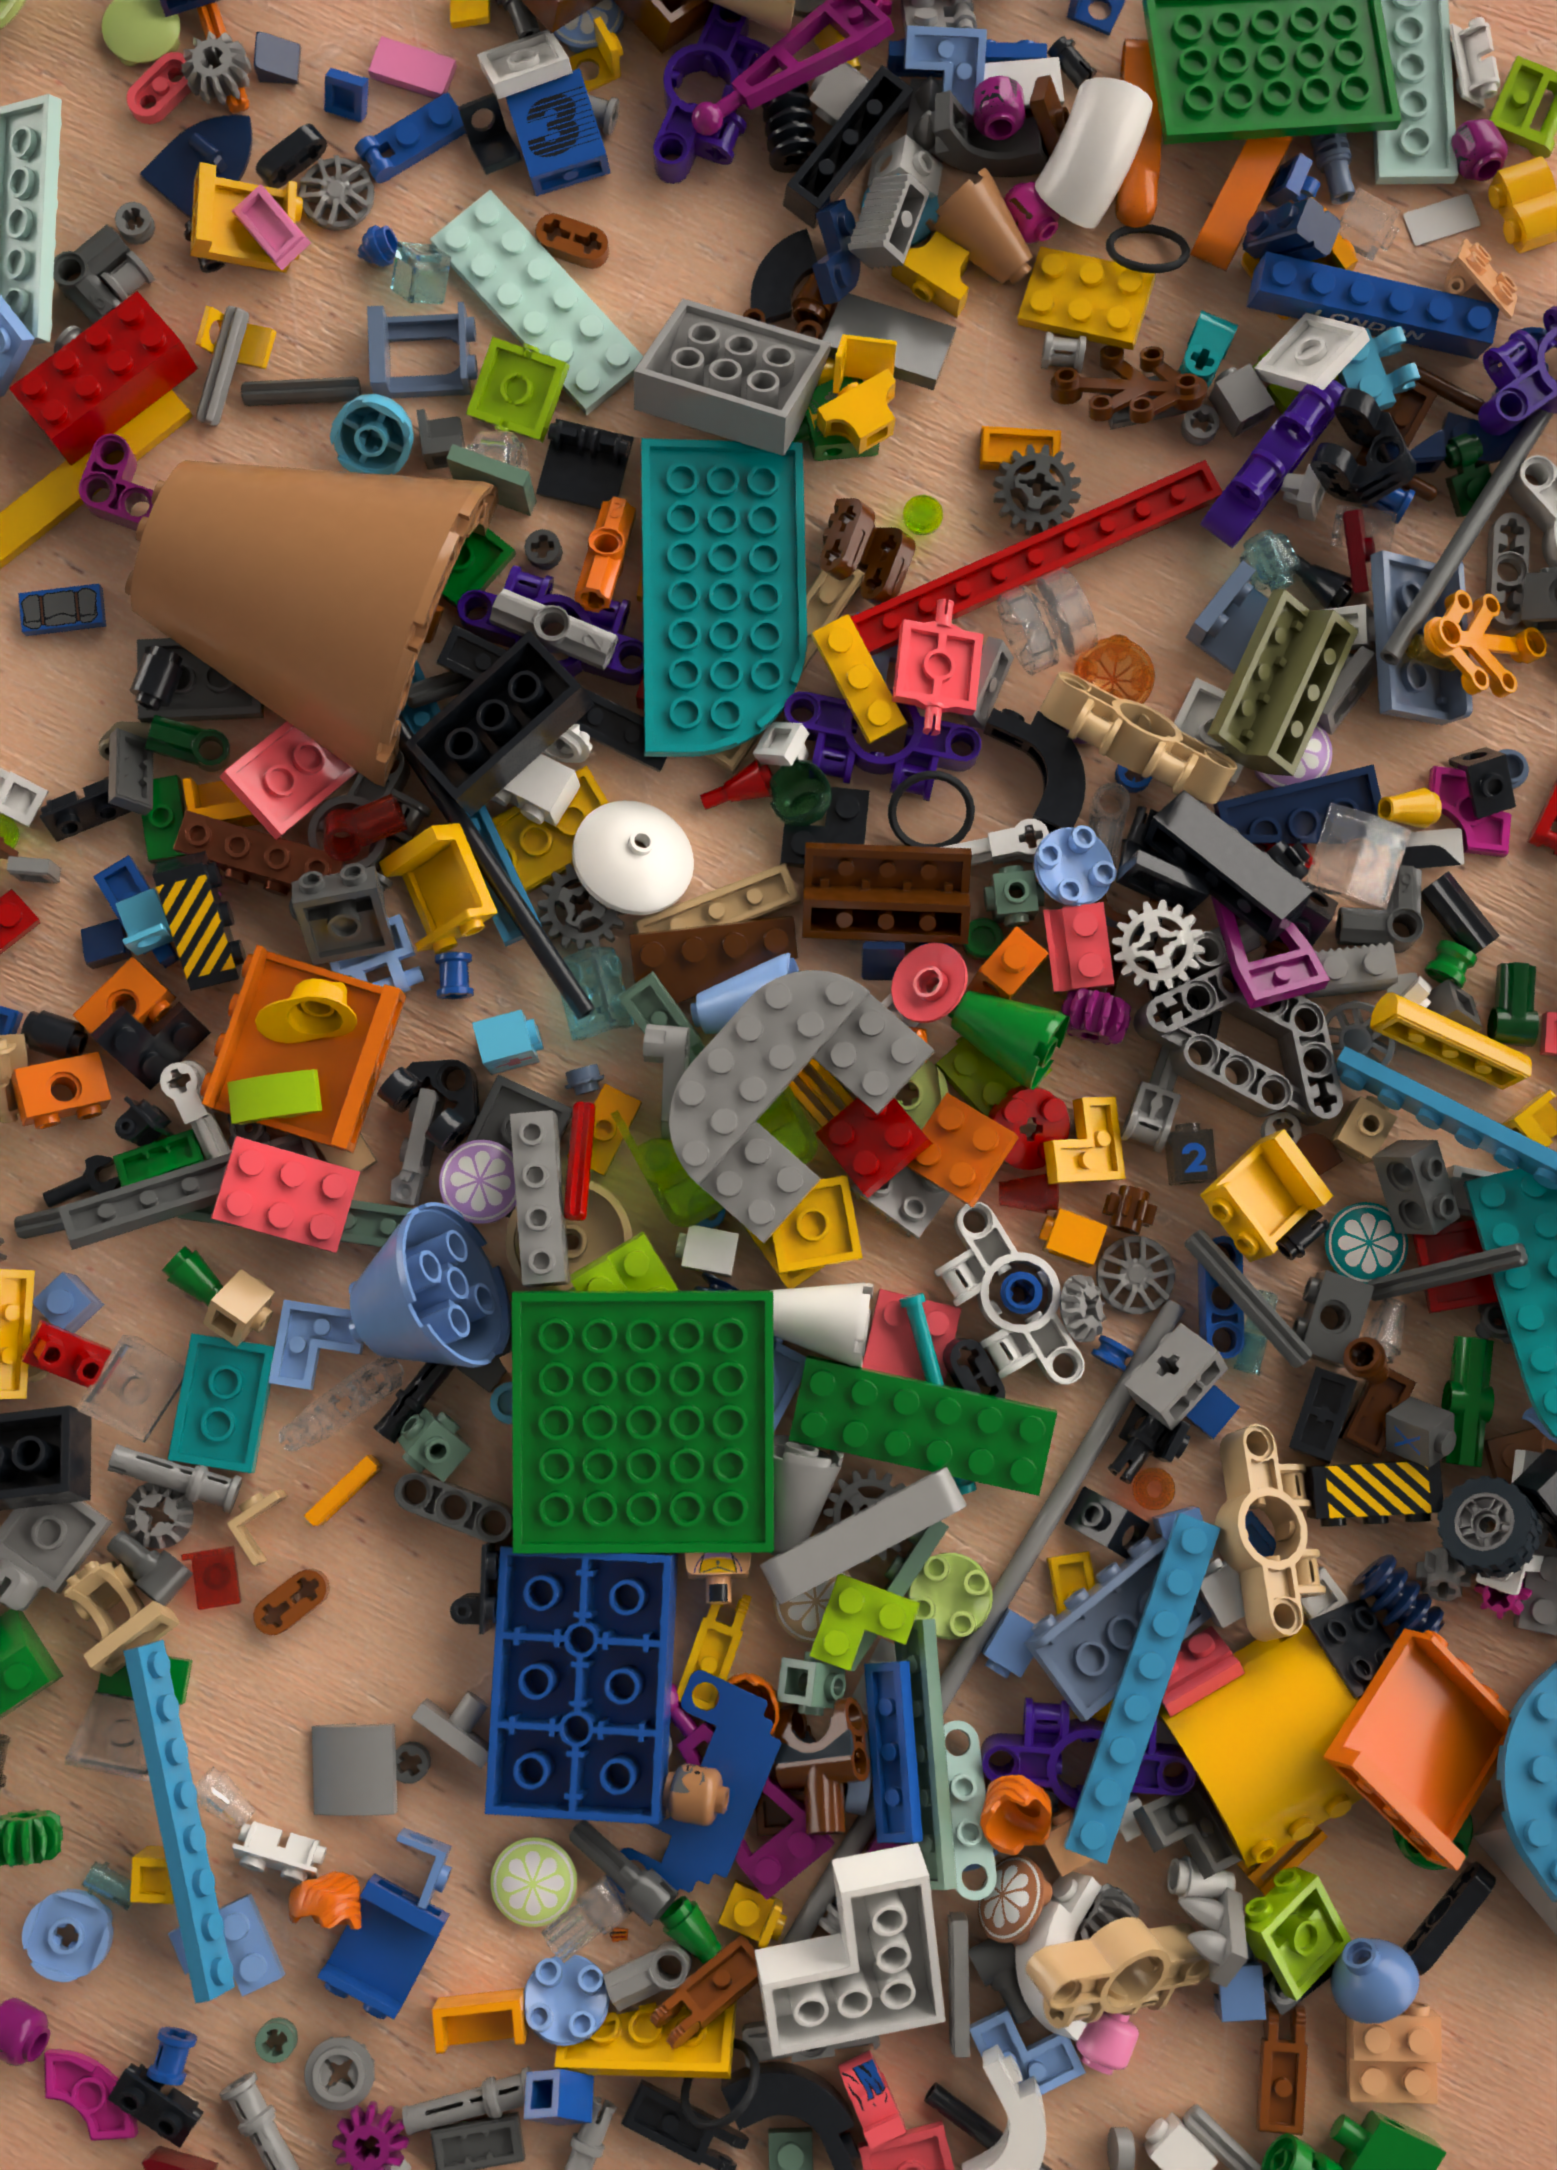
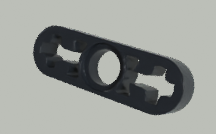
[1402,1862,1496,1976]

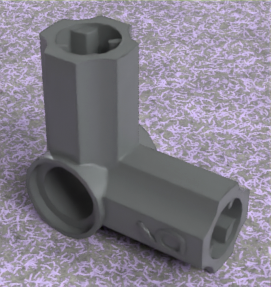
[53,225,130,324]
[1335,865,1424,953]

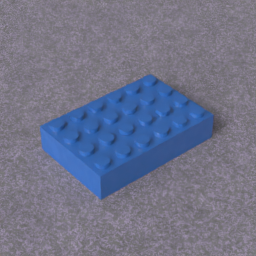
[485,1545,678,1825]

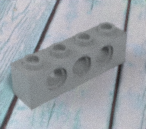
[510,1110,570,1288]

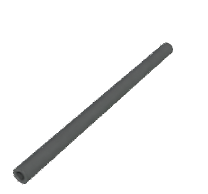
[1380,380,1557,665]

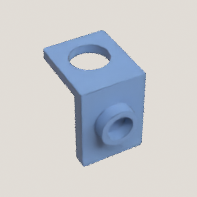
[396,1828,452,1910]

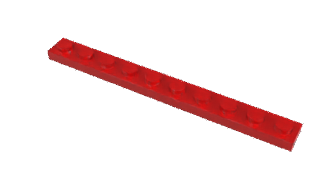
[850,460,1223,656]

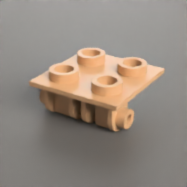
[1444,238,1517,319]

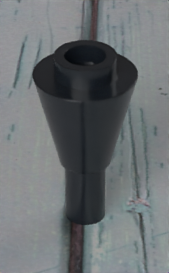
[1283,551,1353,609]

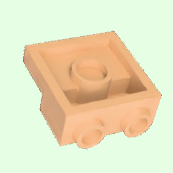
[1346,2002,1442,2104]

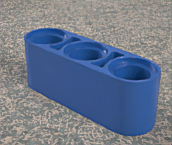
[1198,1236,1245,1359]

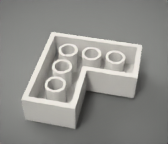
[754,1843,946,2057]

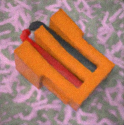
[610,1927,628,1942]

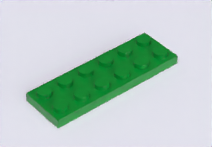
[789,1355,1057,1496]

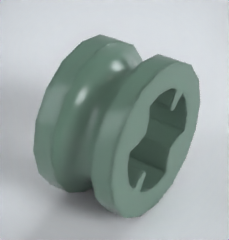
[255,2017,298,2063]

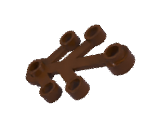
[1050,345,1208,424]

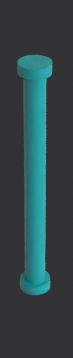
[899,1293,977,1495]

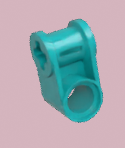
[1179,310,1239,388]

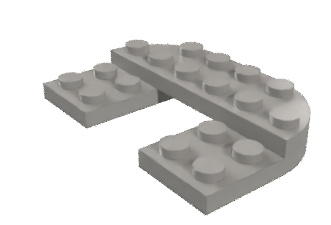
[669,970,935,1243]

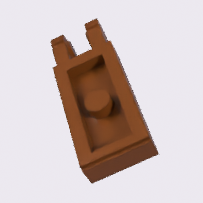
[650,1935,759,2049]
[1256,2002,1308,2136]

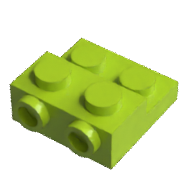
[568,1231,680,1291]
[1244,1866,1352,2001]

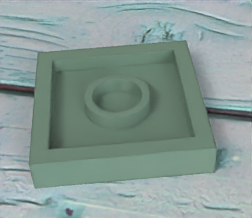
[446,444,536,516]

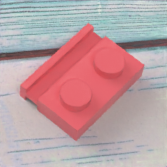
[1043,902,1114,994]
[1161,1626,1245,1717]

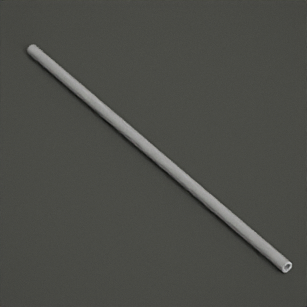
[781,1299,1185,1945]

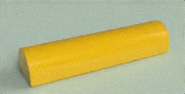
[1370,992,1532,1090]

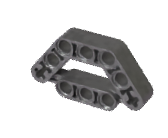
[1133,963,1343,1126]

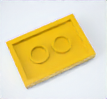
[1017,246,1156,350]

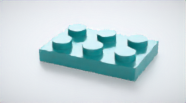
[168,1333,275,1473]

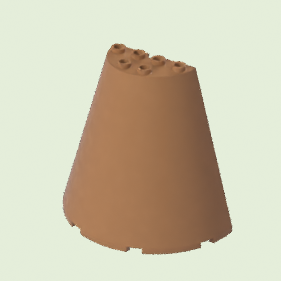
[125,460,499,787]

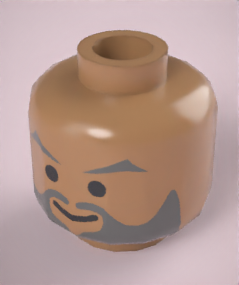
[662,1763,730,1827]

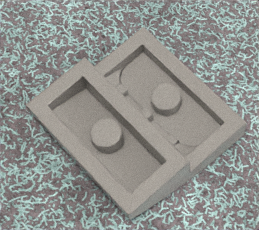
[312,1723,398,1816]

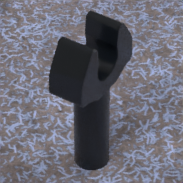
[43,1155,121,1208]

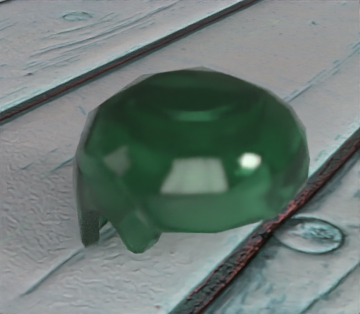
[769,760,832,826]

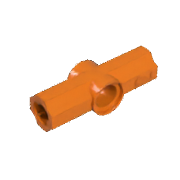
[574,497,636,613]

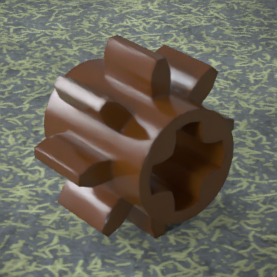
[1102,1185,1158,1235]

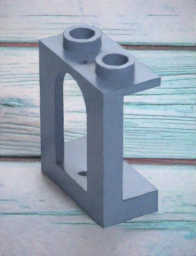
[367,302,478,399]

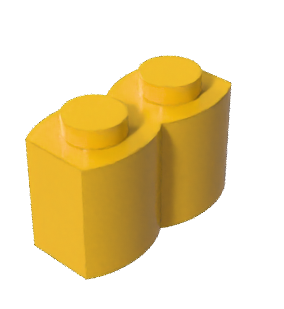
[1488,156,1557,254]

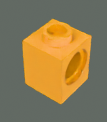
[1039,1208,1108,1268]

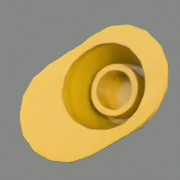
[255,978,357,1043]

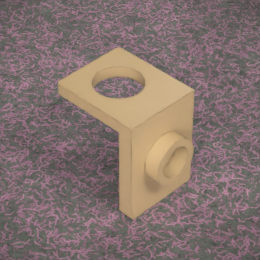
[226,1489,288,1567]

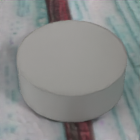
[1107,2127,1135,2170]

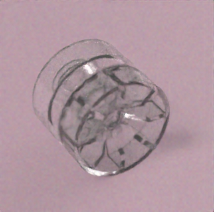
[997,567,1098,675]

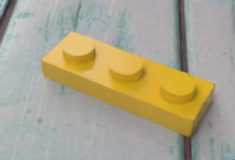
[811,614,906,744]
[0,1269,35,1399]

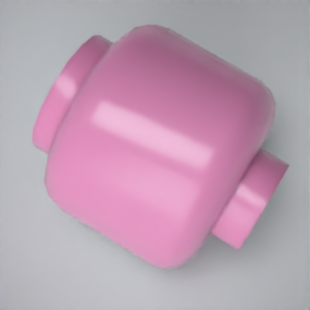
[1075,2011,1139,2075]

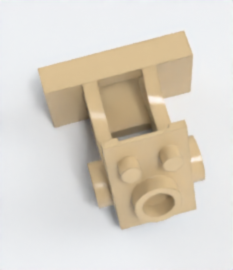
[63,1561,180,1677]

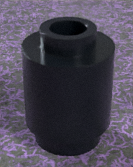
[130,646,183,711]
[21,1010,88,1059]

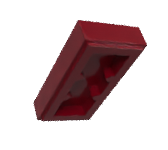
[1342,509,1376,594]

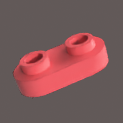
[126,52,191,124]

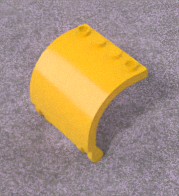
[1157,1623,1364,1868]

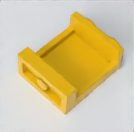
[190,162,303,273]
[379,823,498,954]
[1200,1129,1333,1262]

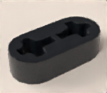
[256,124,327,189]
[943,1338,1006,1399]

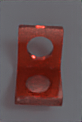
[181,1545,241,1610]

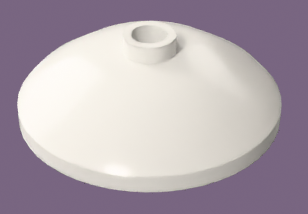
[572,800,694,915]

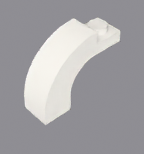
[1015,1871,1102,2041]
[962,2044,1046,2170]

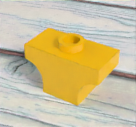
[891,231,970,318]
[817,368,896,454]

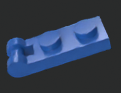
[355,92,466,183]

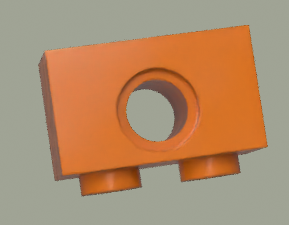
[72,956,177,1033]
[10,1052,111,1129]

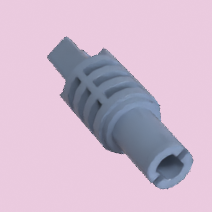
[1309,133,1356,205]

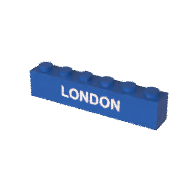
[1247,252,1499,360]

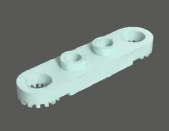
[944,1720,997,1901]

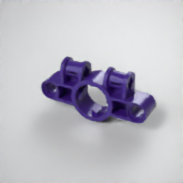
[653,3,770,184]
[1478,306,1557,436]
[1200,379,1346,549]
[457,565,643,686]
[784,689,981,801]
[981,1697,1196,1809]

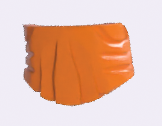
[980,1775,1052,1855]
[288,1871,362,1930]

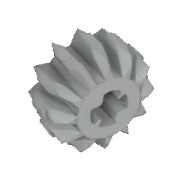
[181,31,252,105]

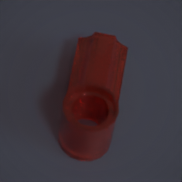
[323,794,407,861]

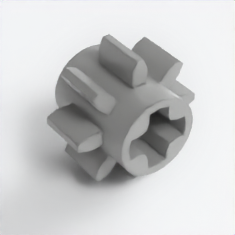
[1416,1547,1471,1601]

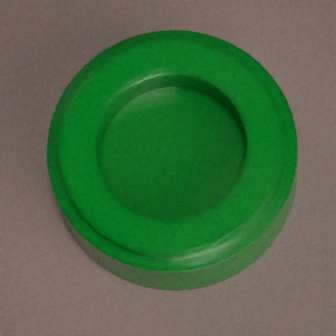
[962,918,1004,961]

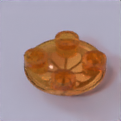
[1074,634,1155,704]

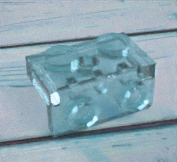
[560,946,634,1041]

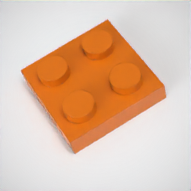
[906,1093,1019,1208]

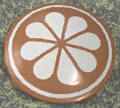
[978,1855,1053,1945]

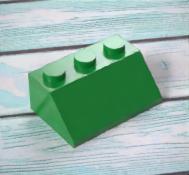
[0,1609,63,1719]

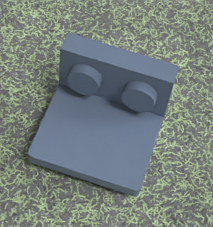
[1186,561,1268,674]

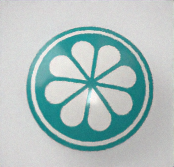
[1324,1202,1408,1284]

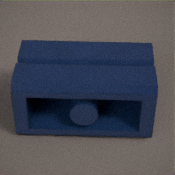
[1242,197,1341,261]

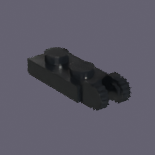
[621,2079,750,2170]

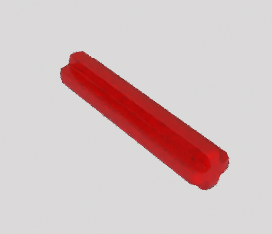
[563,1101,596,1221]

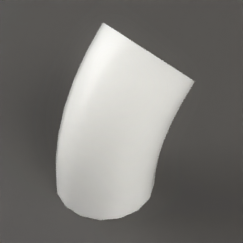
[1035,77,1153,229]

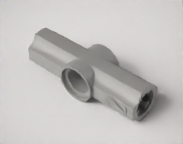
[489,588,618,670]

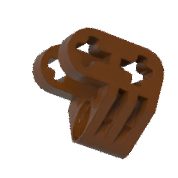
[819,498,916,606]

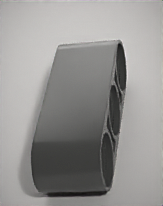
[394,1472,513,1543]

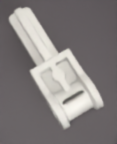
[944,819,1049,865]
[160,1060,231,1160]

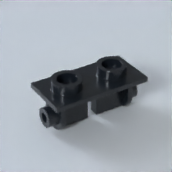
[40,776,132,842]
[115,1096,175,1147]
[108,2063,204,2148]

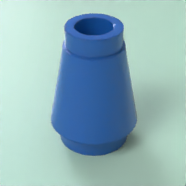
[1000,1271,1043,1314]

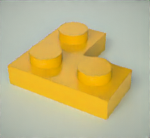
[1044,1097,1126,1184]

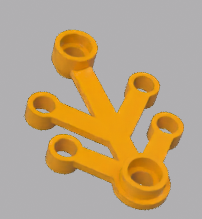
[1424,590,1547,698]

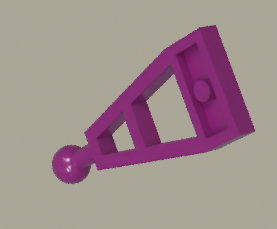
[691,0,895,136]
[1211,896,1330,1009]
[670,1683,835,1901]

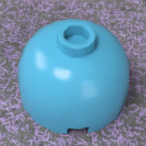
[330,394,414,475]

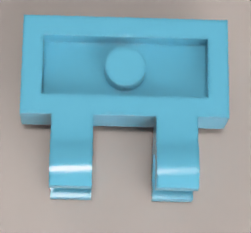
[1338,326,1420,411]

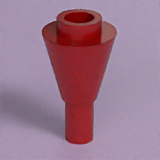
[700,759,776,810]

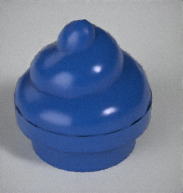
[358,225,400,267]

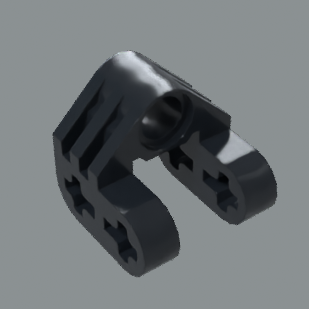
[1310,388,1417,505]
[377,1059,480,1153]

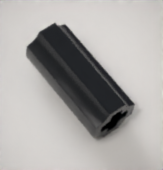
[1421,871,1500,954]

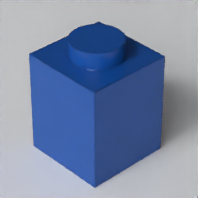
[523,2069,594,2126]

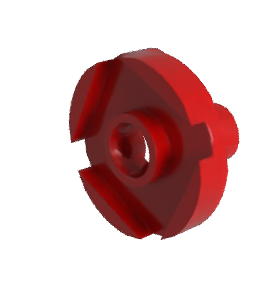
[988,1086,1070,1170]

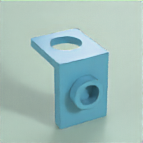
[116,888,174,956]

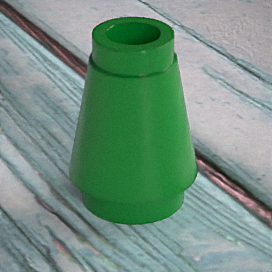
[162,1246,224,1307]
[659,1896,721,1964]

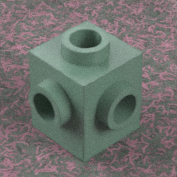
[984,865,1045,927]
[397,1407,472,1482]
[777,1651,846,1716]

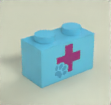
[472,1010,544,1075]

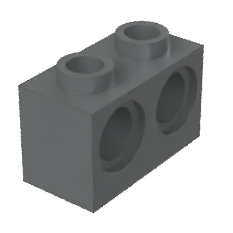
[1372,1140,1461,1235]

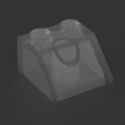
[1305,803,1411,910]

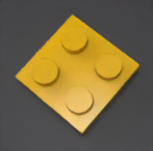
[772,1175,863,1274]

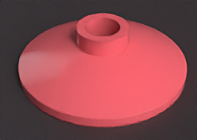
[891,943,968,1023]

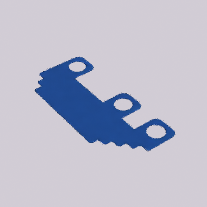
[609,1670,782,1894]

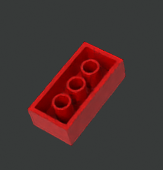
[9,291,198,465]

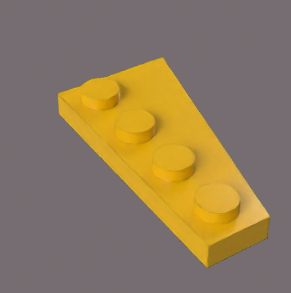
[554,2001,737,2079]

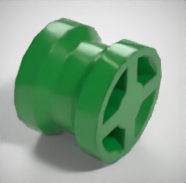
[1424,940,1477,988]

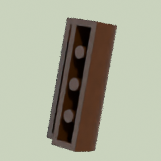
[802,842,972,944]

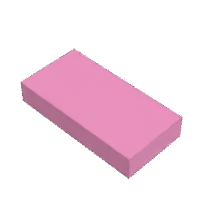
[368,36,457,99]
[232,184,311,270]

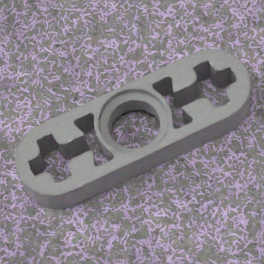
[1486,513,1530,631]

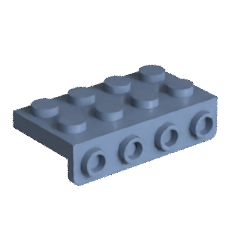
[1370,550,1473,725]
[1024,1536,1213,1721]

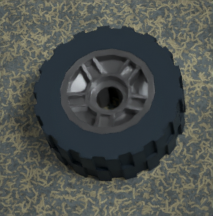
[1437,1476,1542,1578]

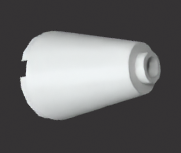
[773,1282,874,1367]

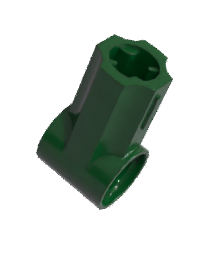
[145,715,230,772]
[1487,962,1539,1047]

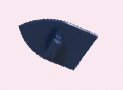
[140,115,253,219]

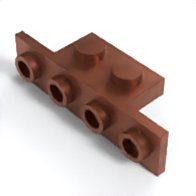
[173,810,346,897]

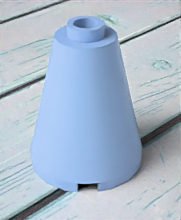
[691,953,799,1034]

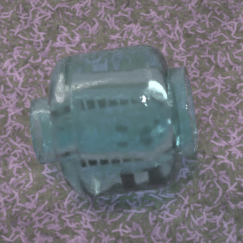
[1239,529,1301,592]

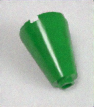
[948,990,1070,1090]

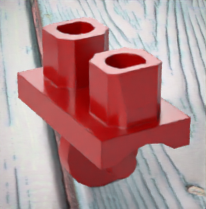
[21,1320,113,1390]

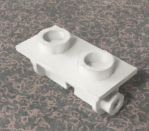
[1449,17,1501,109]
[232,1821,327,1884]

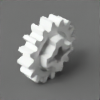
[1112,900,1205,992]

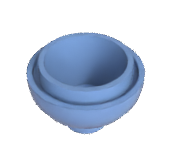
[1331,1938,1419,2024]

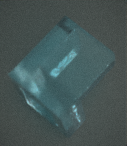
[391,242,451,304]

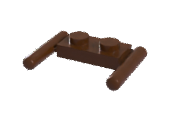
[1355,362,1485,502]

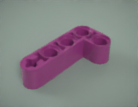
[79,434,154,531]

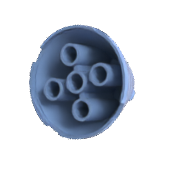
[349,1202,511,1368]

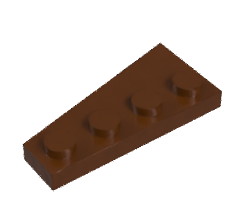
[629,916,798,1004]

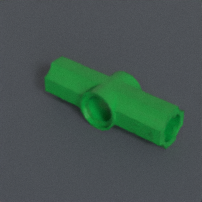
[1441,1336,1495,1468]

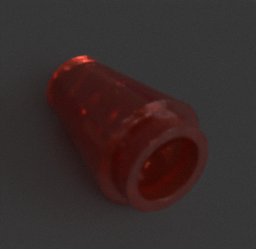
[999,1173,1059,1215]

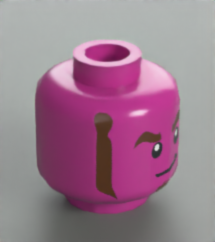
[1004,182,1060,244]

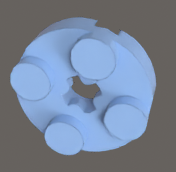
[22,1889,113,1982]

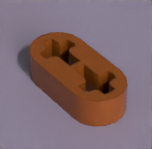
[535,213,609,269]
[253,1569,330,1635]

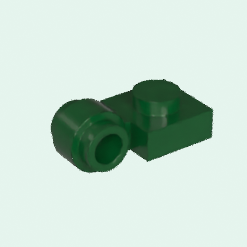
[1444,433,1491,517]

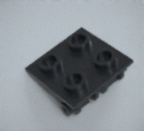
[536,419,634,510]
[450,1542,500,1634]
[1306,1599,1394,1699]

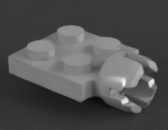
[0,1501,112,1611]

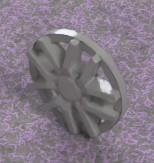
[299,155,375,230]
[1325,1000,1396,1066]
[1096,1236,1176,1314]

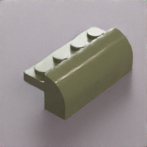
[1207,589,1359,776]

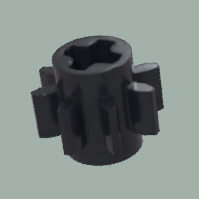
[1266,840,1311,880]

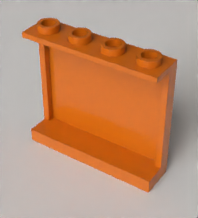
[200,945,406,1153]
[1323,1628,1512,1871]

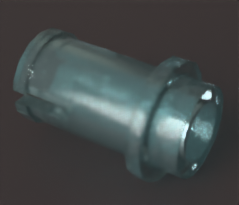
[82,1862,133,1911]

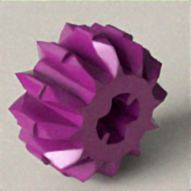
[1061,988,1131,1045]
[332,2101,409,2170]

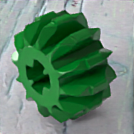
[0,1809,63,1867]

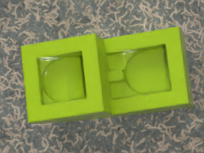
[227,1069,322,1125]

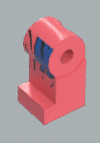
[838,2050,906,2150]

